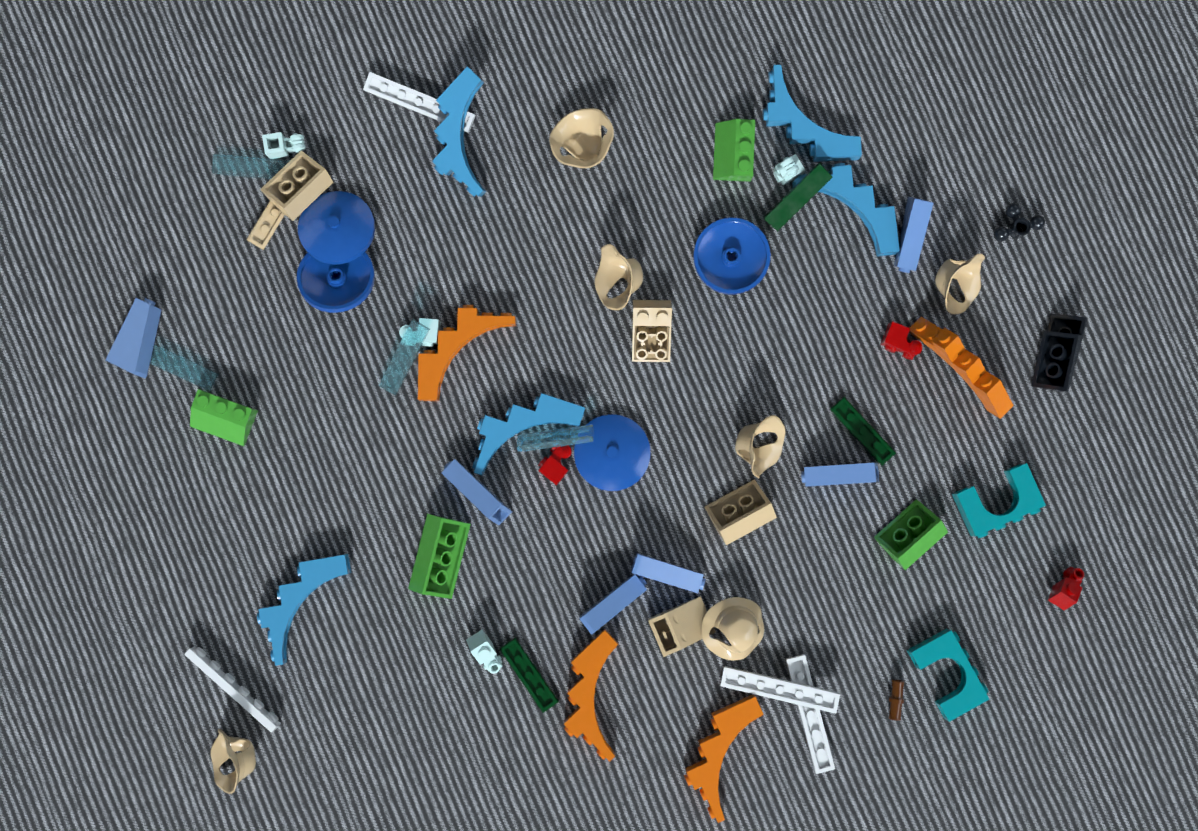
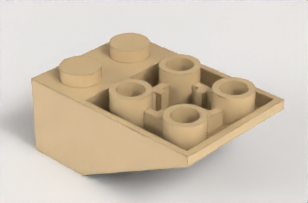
[632,300,672,362]
[648,596,716,657]

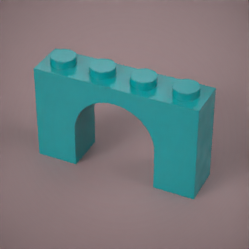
[952,463,1046,538]
[906,628,990,722]

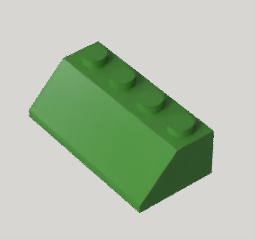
[408,514,471,599]

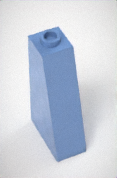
[894,197,933,273]
[106,298,161,379]
[442,459,512,525]
[801,463,879,486]
[631,553,706,593]
[580,574,647,635]

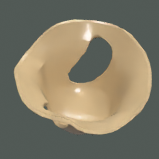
[549,108,614,168]
[595,244,643,310]
[935,254,985,314]
[735,415,785,478]
[702,597,764,660]
[211,729,256,794]

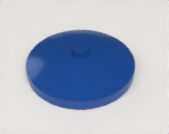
[298,191,375,265]
[693,218,771,295]
[297,252,375,313]
[574,414,651,491]

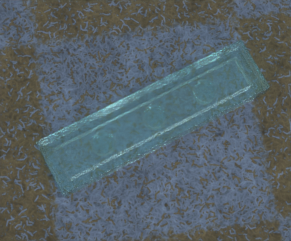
[212,154,289,179]
[379,319,430,395]
[150,344,219,391]
[516,425,594,452]

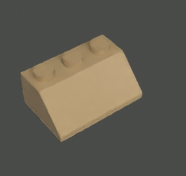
[260,151,333,221]
[705,479,777,545]

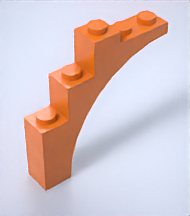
[418,305,516,401]
[909,317,1014,419]
[564,629,618,762]
[684,694,764,823]

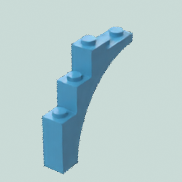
[763,65,862,162]
[432,67,486,197]
[792,163,900,256]
[472,393,585,475]
[257,554,351,666]

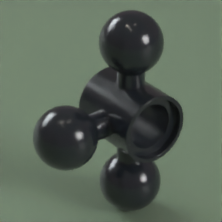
[994,203,1045,242]

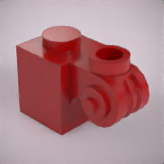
[880,321,923,360]
[538,442,572,485]
[1048,566,1084,611]

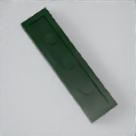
[764,163,833,232]
[829,397,896,466]
[499,637,559,713]

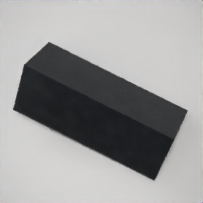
[1031,313,1088,392]

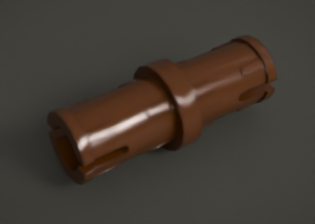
[889,679,905,721]

